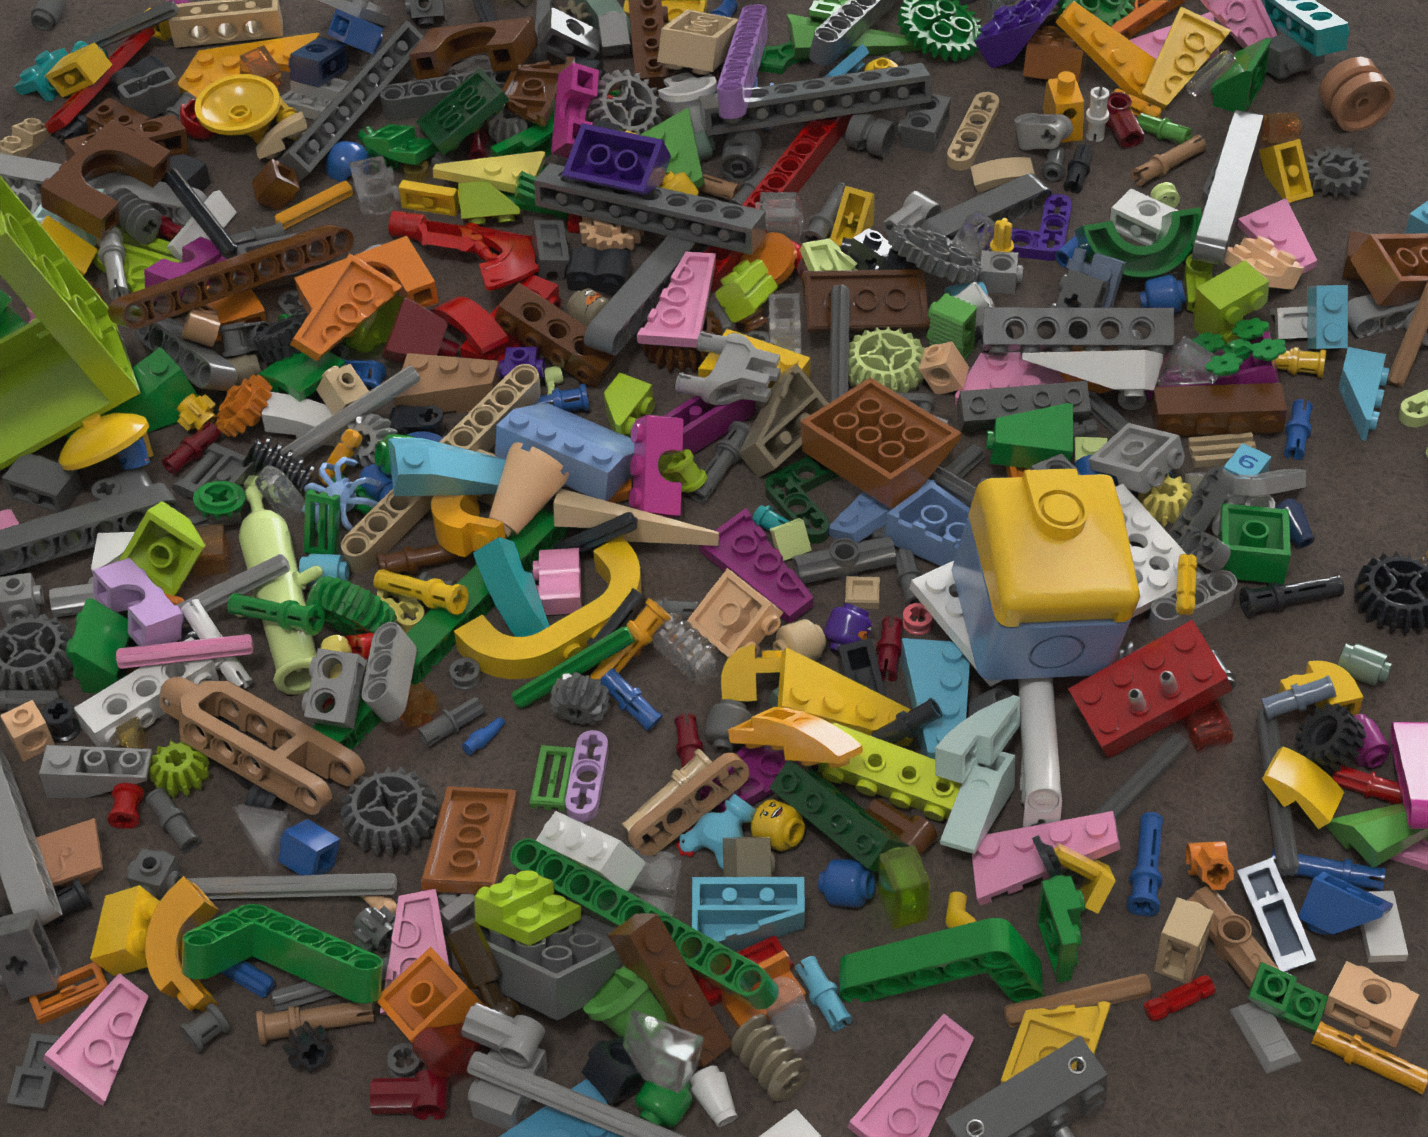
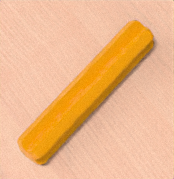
[274,181,353,230]

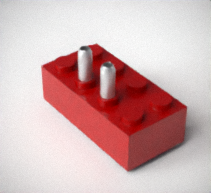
[1068,619,1232,758]

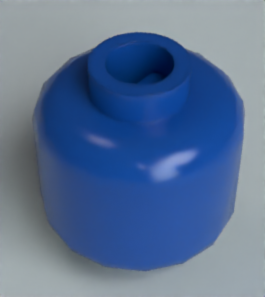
[1139,275,1186,314]
[818,859,875,908]

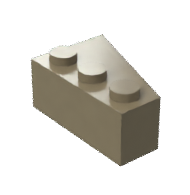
[738,364,829,477]

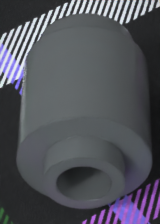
[31,0,66,31]

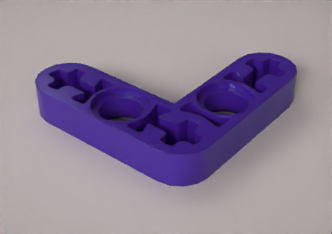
[978,194,1072,261]

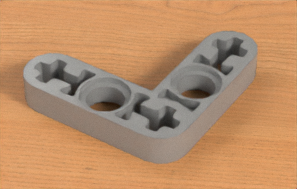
[1185,469,1306,496]

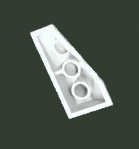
[1022,350,1163,397]

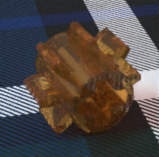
[399,683,438,727]

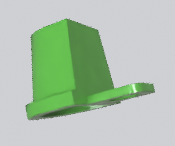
[583,966,667,1048]

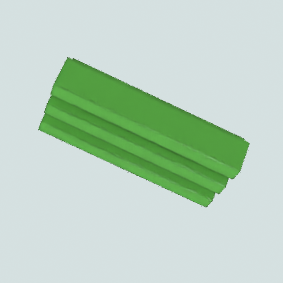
[530,745,575,811]

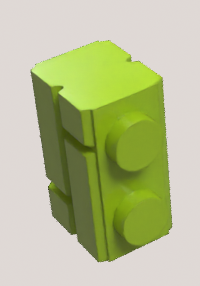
[715,259,778,323]

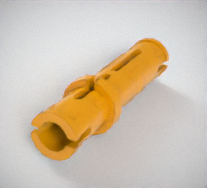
[1311,1021,1428,1095]

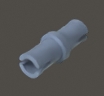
[1261,675,1337,720]

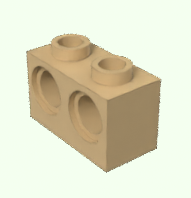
[1154,897,1214,983]

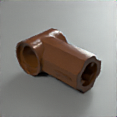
[866,799,938,864]

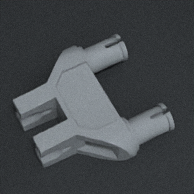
[675,331,781,405]

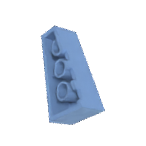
[884,481,970,566]

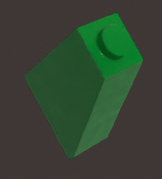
[985,403,1073,469]

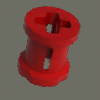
[107,783,145,829]

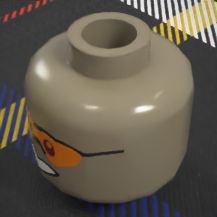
[567,288,609,327]

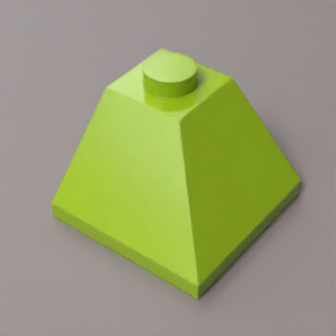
[119,501,206,596]

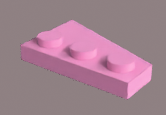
[1200,0,1277,49]
[1237,198,1317,274]
[43,973,148,1106]

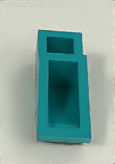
[473,537,549,637]

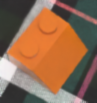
[377,946,485,1063]

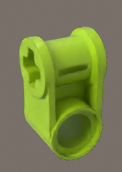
[658,449,708,493]

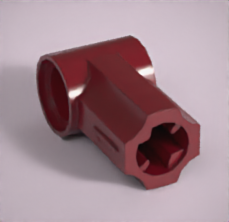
[1105,92,1144,149]
[369,1069,449,1120]

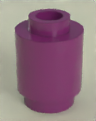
[1354,714,1390,768]

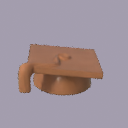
[36,818,103,887]

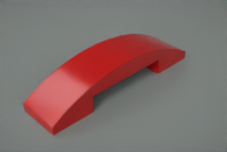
[429,296,509,354]

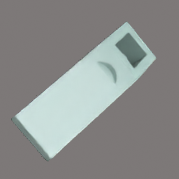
[940,751,1015,854]

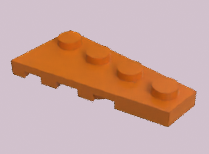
[290,253,402,361]

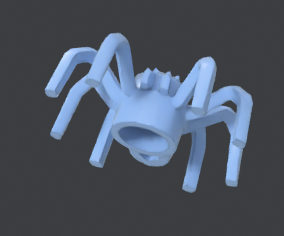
[302,457,381,534]

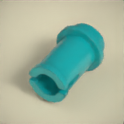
[752,505,790,532]

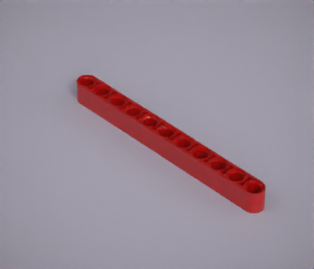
[704,114,854,300]

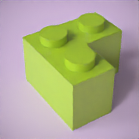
[1194,260,1269,345]

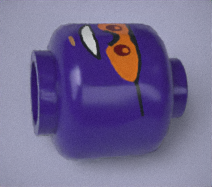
[823,603,873,652]

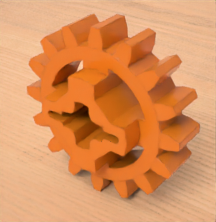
[215,374,273,437]

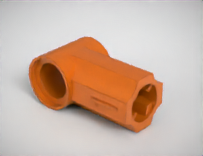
[1185,841,1234,890]

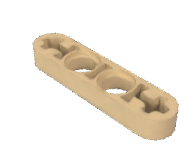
[947,92,999,171]

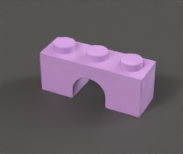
[93,558,184,646]

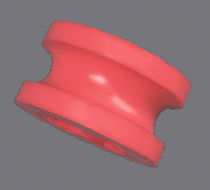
[903,603,933,635]

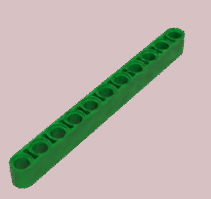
[312,507,568,750]

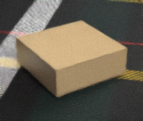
[845,576,880,609]

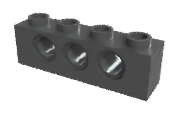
[957,381,1091,433]

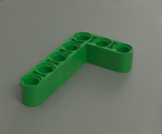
[182,904,383,1004]
[839,918,1044,1003]

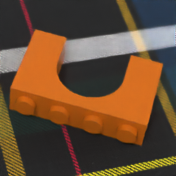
[294,236,439,339]

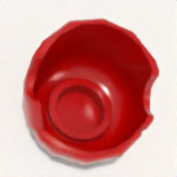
[179,99,217,140]

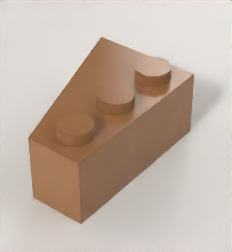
[393,353,501,417]

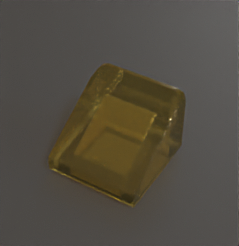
[115,717,145,749]

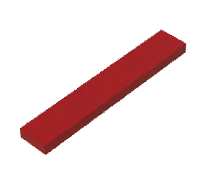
[44,27,156,134]

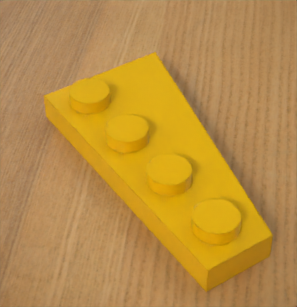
[777,647,913,746]

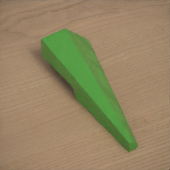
[787,14,923,59]
[1325,803,1428,868]

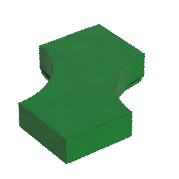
[758,40,811,74]

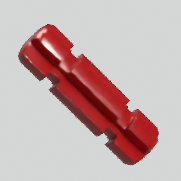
[1143,975,1216,1021]

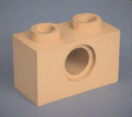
[1323,961,1419,1048]

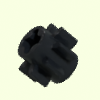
[282,1021,333,1073]

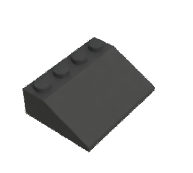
[451,913,623,1020]

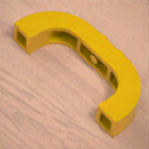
[454,536,642,679]

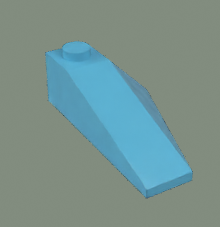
[388,438,506,496]

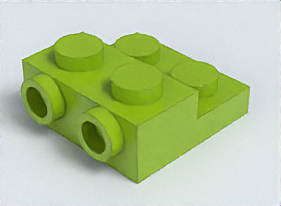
[474,870,581,946]

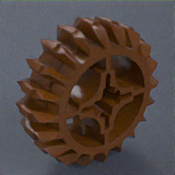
[642,311,723,373]

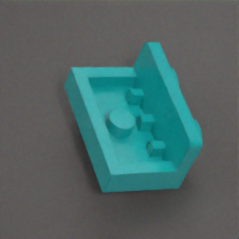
[14,48,68,102]

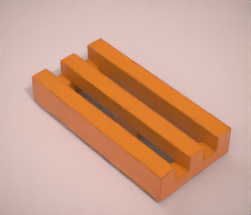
[29,962,108,1025]

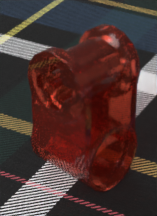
[1182,699,1233,751]
[412,1021,483,1077]

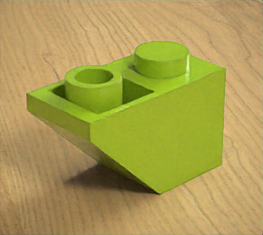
[458,181,521,225]
[604,372,655,437]

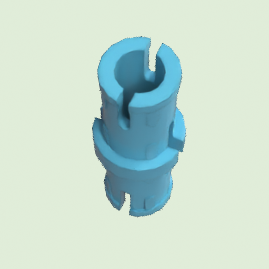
[795,956,853,1032]

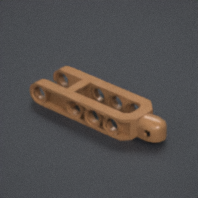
[159,677,365,815]

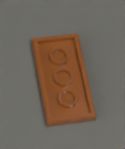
[421,786,517,894]

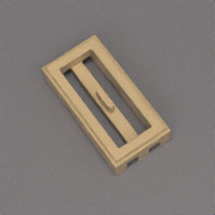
[1187,432,1256,468]

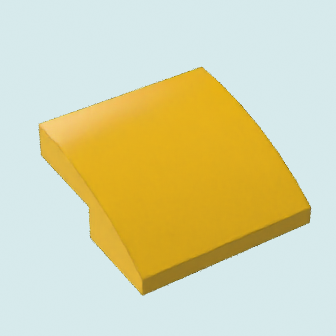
[1262,746,1344,829]

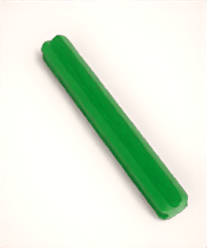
[511,627,635,708]

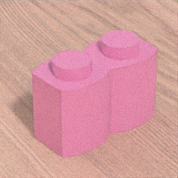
[533,548,582,615]

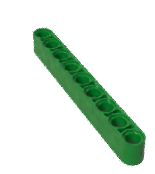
[510,838,779,1010]

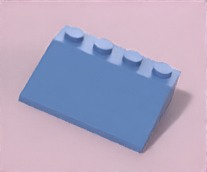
[495,403,634,501]

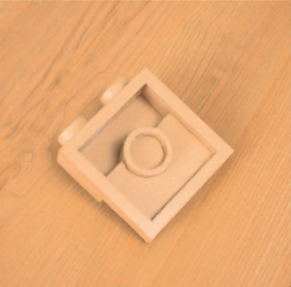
[1224,236,1305,290]
[686,568,784,657]

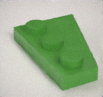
[640,108,705,188]

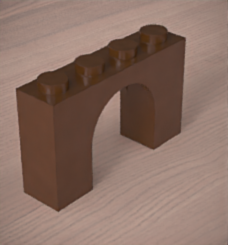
[409,17,538,80]
[40,119,171,240]

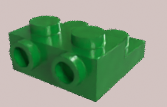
[1036,875,1085,983]

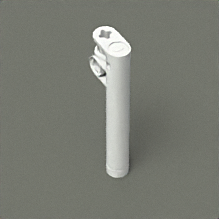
[1018,677,1062,828]

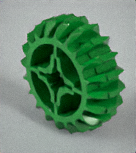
[305,576,397,636]

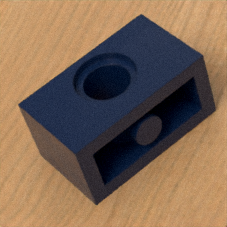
[288,37,348,87]

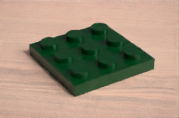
[416,68,510,155]

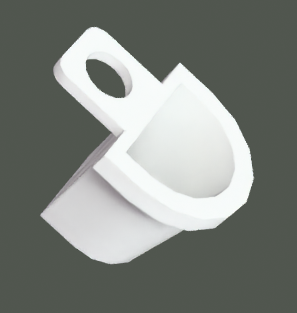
[658,73,717,133]

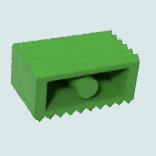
[926,293,977,361]

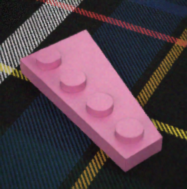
[847,1014,974,1137]

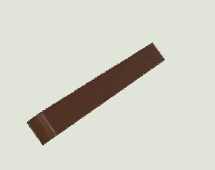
[108,225,354,329]

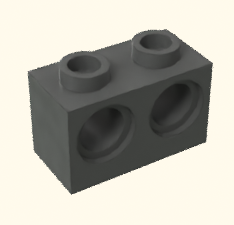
[897,94,951,154]

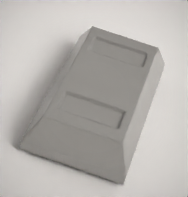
[1230,1001,1301,1074]

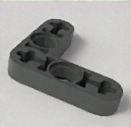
[1168,466,1234,572]

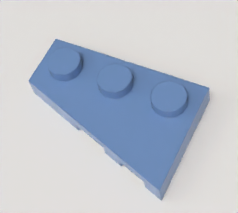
[829,479,936,543]

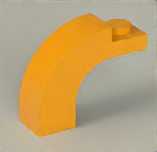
[431,495,506,557]
[145,876,219,1012]

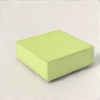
[770,518,812,561]

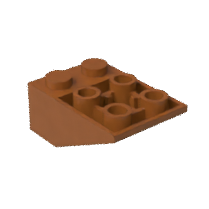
[1023,25,1087,83]

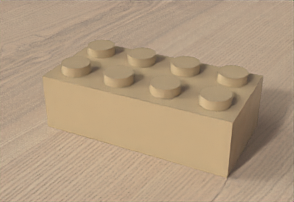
[657,10,739,75]

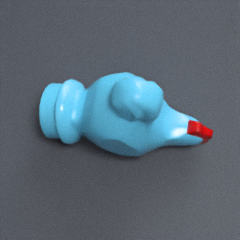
[676,794,757,870]

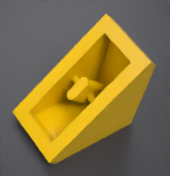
[830,186,874,246]

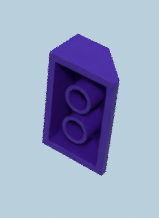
[562,123,671,195]

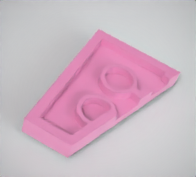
[380,889,449,1015]

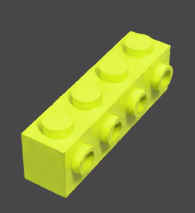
[818,722,962,821]

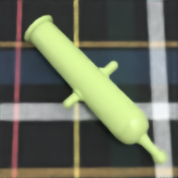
[235,485,323,695]

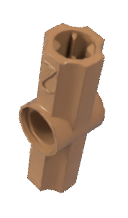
[1187,886,1279,988]

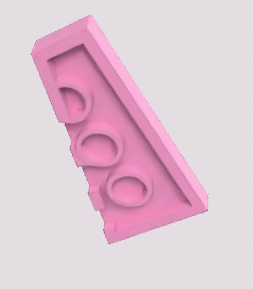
[637,252,716,348]
[971,811,1120,905]

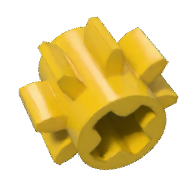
[177,393,216,431]

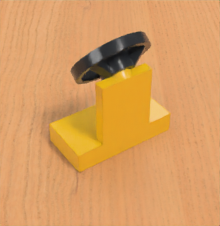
[1032,835,1116,914]

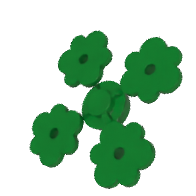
[1190,318,1286,376]

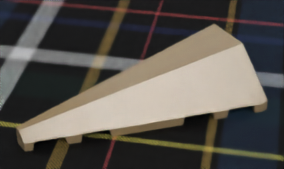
[553,488,720,546]

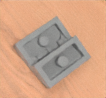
[281,78,349,120]

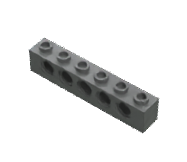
[983,307,1174,356]

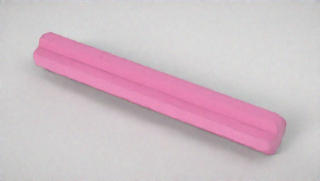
[116,634,254,669]

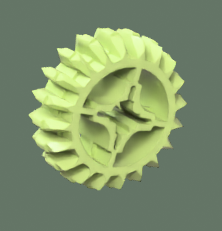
[848,327,925,393]

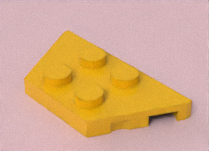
[1001,1001,1111,1123]

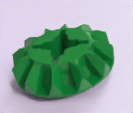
[193,481,246,520]

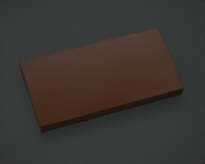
[802,269,930,333]

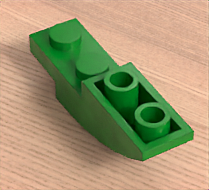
[491,109,555,158]

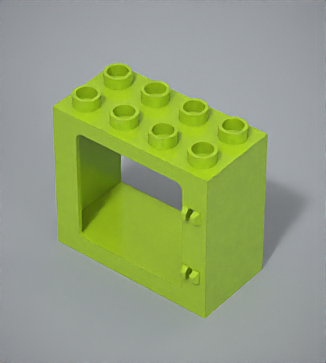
[0,176,141,471]

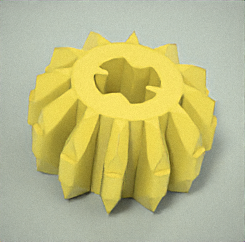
[1137,473,1193,528]

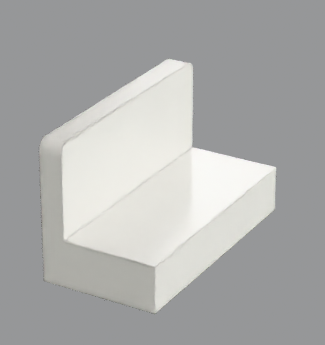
[1270,307,1307,339]

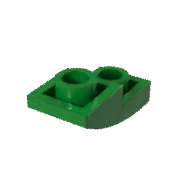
[1247,962,1328,1034]

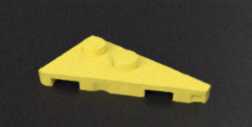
[433,151,545,193]

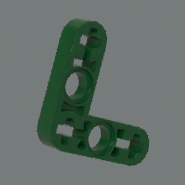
[765,456,840,544]

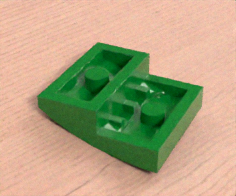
[363,124,440,165]
[257,351,345,402]

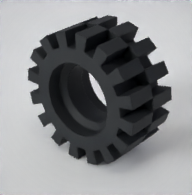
[253,314,305,363]
[1295,703,1366,773]

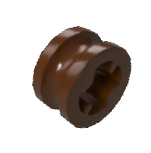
[738,307,769,334]

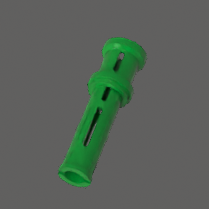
[227,593,325,636]

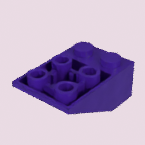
[974,0,1059,68]

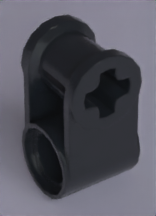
[389,405,449,438]

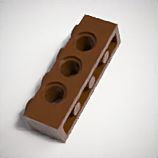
[64,114,189,179]
[495,283,620,389]

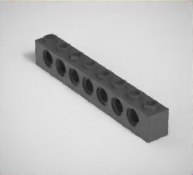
[278,20,424,182]
[699,63,932,136]
[534,163,766,255]

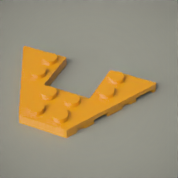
[178,33,320,143]

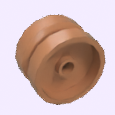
[1318,57,1395,132]

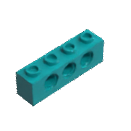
[1262,0,1350,57]

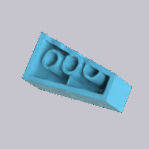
[901,638,970,759]

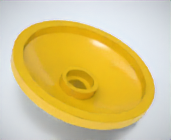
[195,74,280,136]
[58,413,149,470]

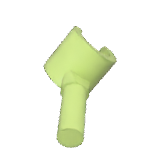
[544,366,563,405]

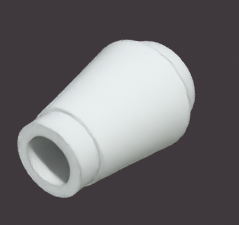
[690,1066,738,1128]

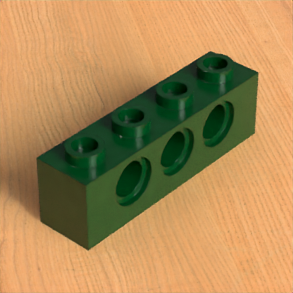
[769,760,909,875]

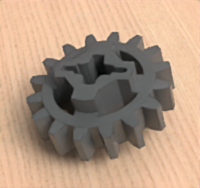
[1306,145,1370,198]

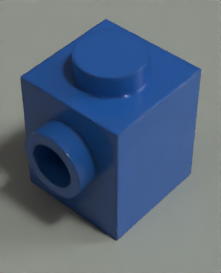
[278,819,340,875]

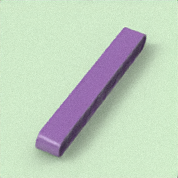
[717,4,769,119]

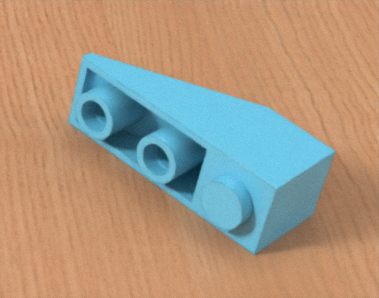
[1338,347,1389,441]

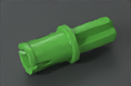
[1137,113,1192,144]

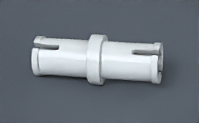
[1086,87,1109,142]

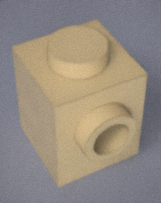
[316,364,369,415]

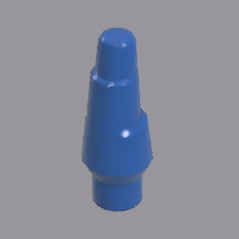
[462,717,505,755]

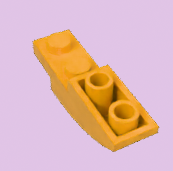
[728,707,863,768]

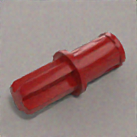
[1333,765,1403,804]

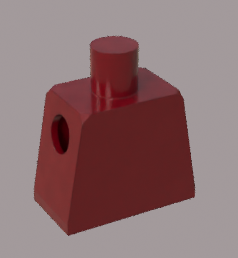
[381,297,459,364]

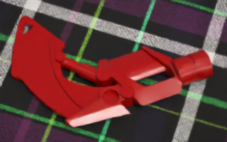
[388,210,539,290]

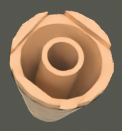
[488,442,570,538]

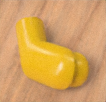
[945,892,976,928]

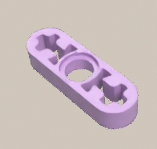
[565,730,609,823]

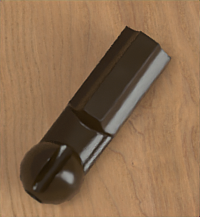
[446,921,521,1018]

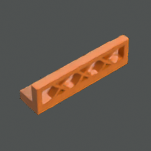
[1111,0,1185,39]

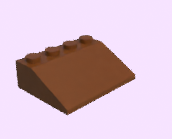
[800,377,962,509]

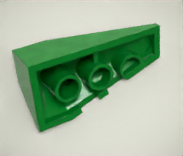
[64,347,198,439]

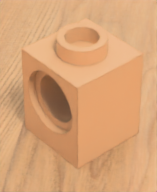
[919,341,969,395]
[0,700,55,762]

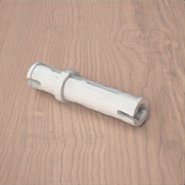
[181,599,253,689]

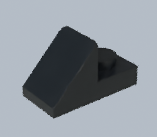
[837,638,886,697]

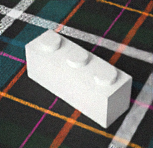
[536,811,646,892]

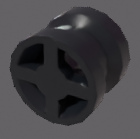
[245,784,287,824]

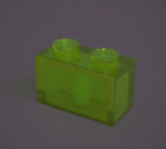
[878,845,930,930]

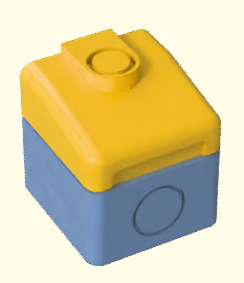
[951,469,1140,680]

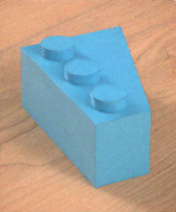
[692,877,805,958]

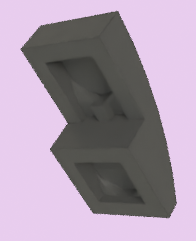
[6,1033,61,1110]

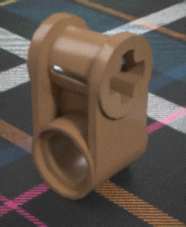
[181,305,220,347]

